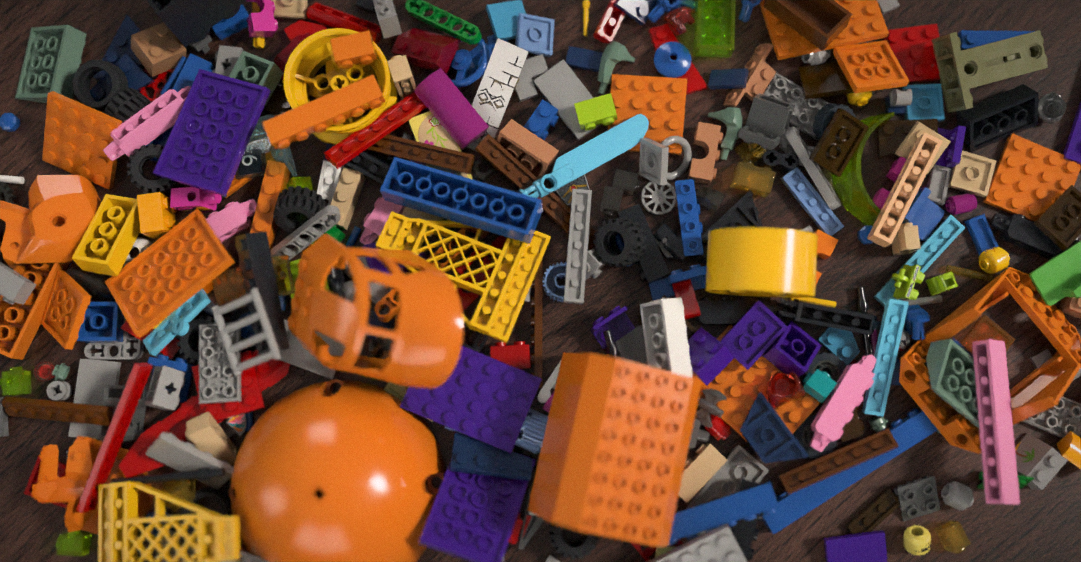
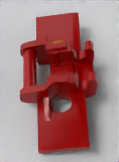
[455,235,507,313]

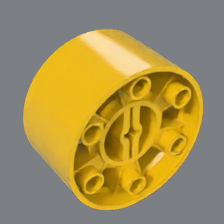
[705,228,818,298]

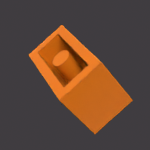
[330,31,377,69]

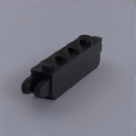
[990,213,1080,260]
[693,297,790,326]
[778,298,882,335]

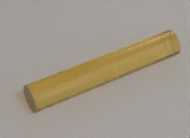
[946,265,993,282]

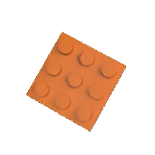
[833,40,909,93]
[40,271,91,350]

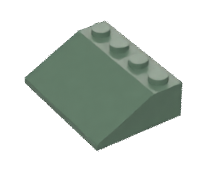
[15,25,86,103]
[926,339,979,428]

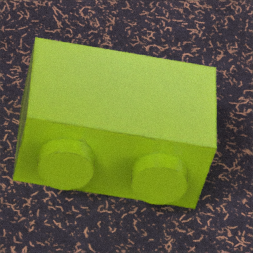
[574,93,618,131]

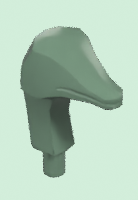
[598,41,635,94]
[708,107,742,160]

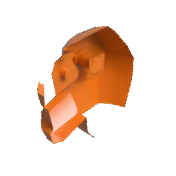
[0,175,101,269]
[32,436,153,535]

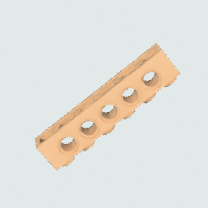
[867,133,943,247]

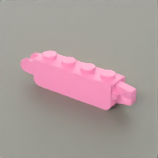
[103,86,191,161]
[359,161,426,245]
[207,199,257,242]
[809,355,877,452]

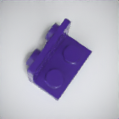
[935,125,966,168]
[590,306,635,350]

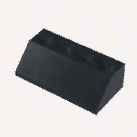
[956,84,1039,153]

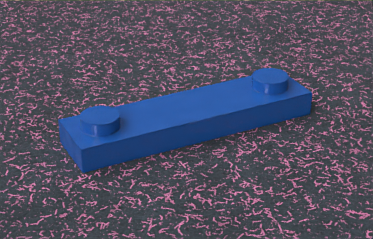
[958,30,1034,51]

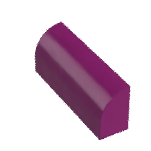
[414,68,489,150]

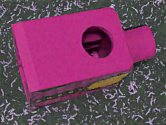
[170,187,222,214]

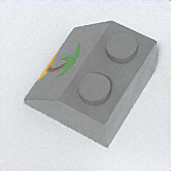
[1014,433,1067,490]

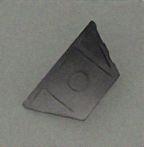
[701,190,763,245]

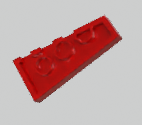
[649,24,708,95]

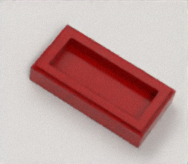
[672,279,701,320]

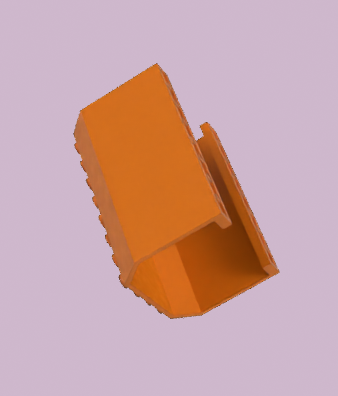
[527,352,702,547]

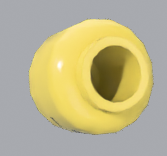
[903,525,931,556]

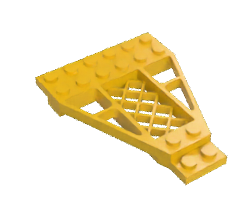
[375,211,551,343]
[98,481,240,562]

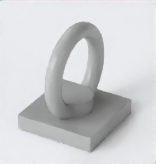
[639,136,692,186]

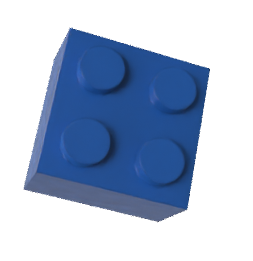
[77,302,124,343]

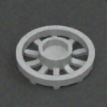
[641,181,676,215]

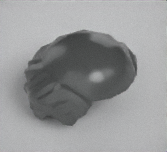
[1038,93,1066,124]

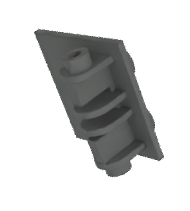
[893,476,940,521]

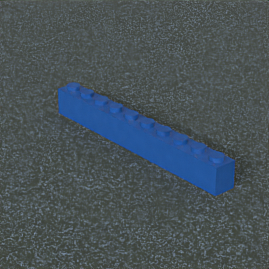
[762,408,938,534]

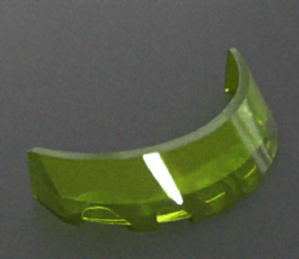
[832,112,894,226]

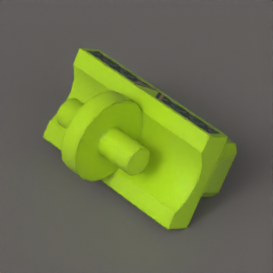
[891,265,925,300]

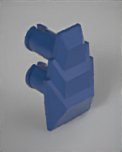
[904,305,930,340]

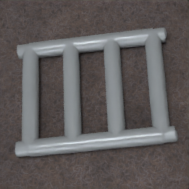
[212,288,281,376]

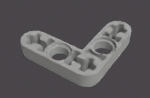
[84,316,144,360]

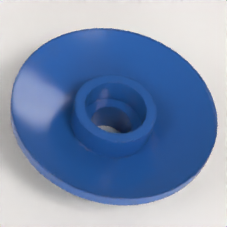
[654,42,691,78]

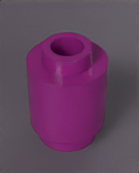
[945,193,977,215]

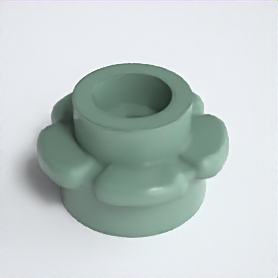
[52,363,70,381]
[868,416,888,432]

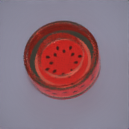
[34,362,55,381]

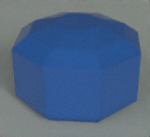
[0,113,20,132]
[858,225,873,244]

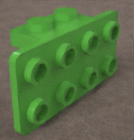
[1029,240,1081,306]

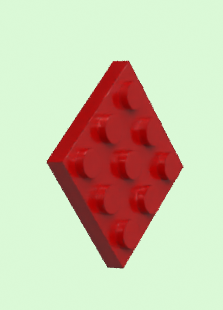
[881,24,940,84]
[192,351,265,422]

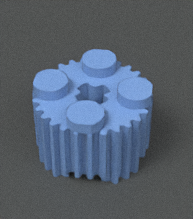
[542,262,566,303]
[515,409,548,454]

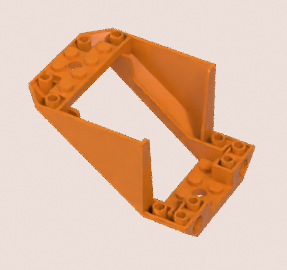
[899,267,1081,454]

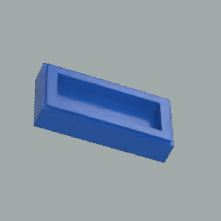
[964,214,999,256]

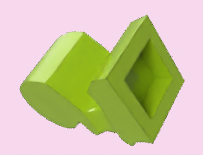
[925,271,958,296]

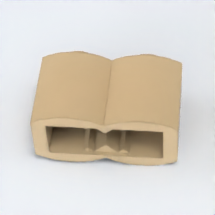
[892,223,921,256]

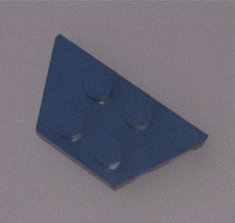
[93,15,144,81]
[739,393,809,464]

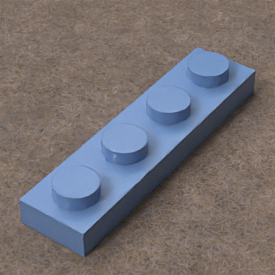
[781,167,844,236]

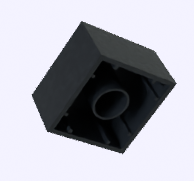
[147,0,247,47]

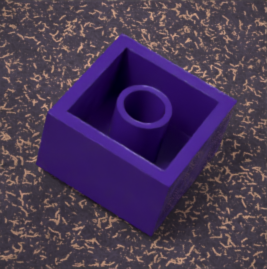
[763,321,822,380]
[688,327,734,385]

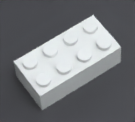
[640,298,692,377]

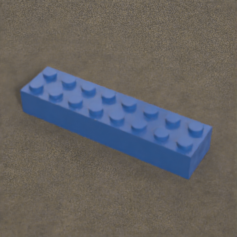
[380,157,543,244]

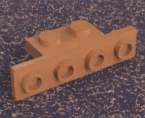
[723,43,776,107]

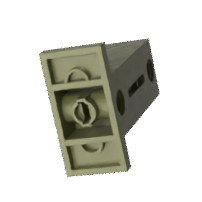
[932,30,1048,113]

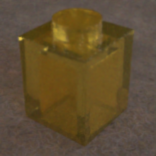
[935,520,971,554]

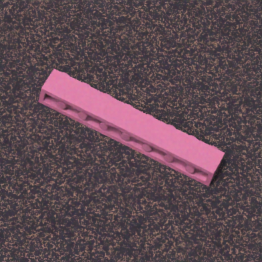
[972,339,1020,504]

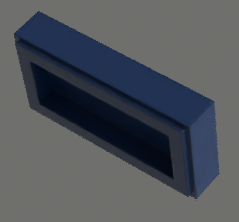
[566,46,603,72]
[708,68,749,89]

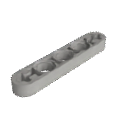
[785,126,841,210]
[270,205,340,266]

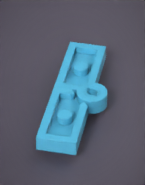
[143,289,211,356]

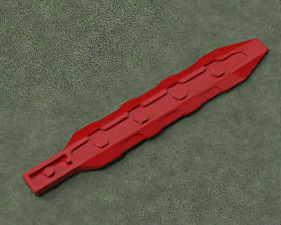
[119,330,321,478]

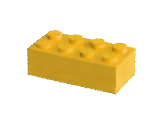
[72,194,140,277]

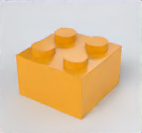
[137,192,178,240]

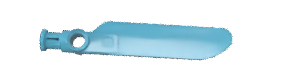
[518,114,649,198]

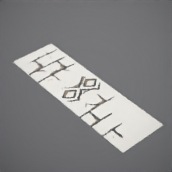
[467,38,528,151]

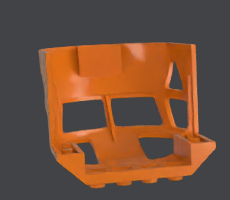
[288,234,463,389]

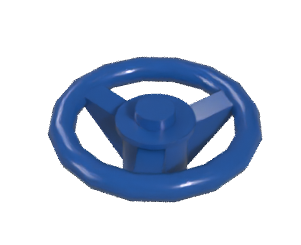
[450,34,490,88]

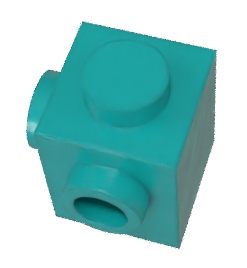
[803,369,837,403]

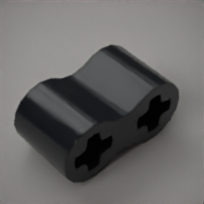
[758,149,799,173]

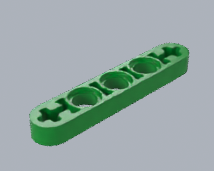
[405,0,482,45]

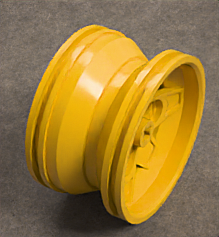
[284,28,398,145]

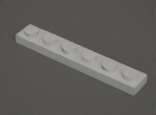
[563,189,592,305]

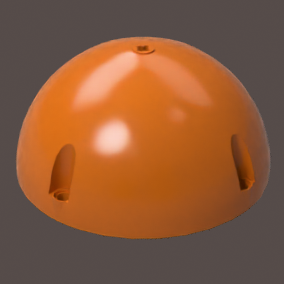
[229,379,446,562]

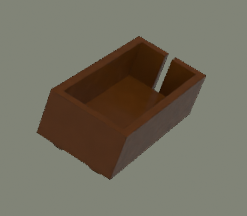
[764,0,852,51]

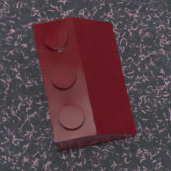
[391,28,461,74]

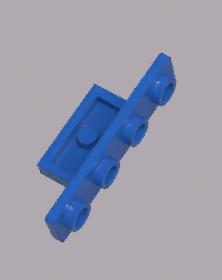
[675,179,703,257]
[648,264,707,301]

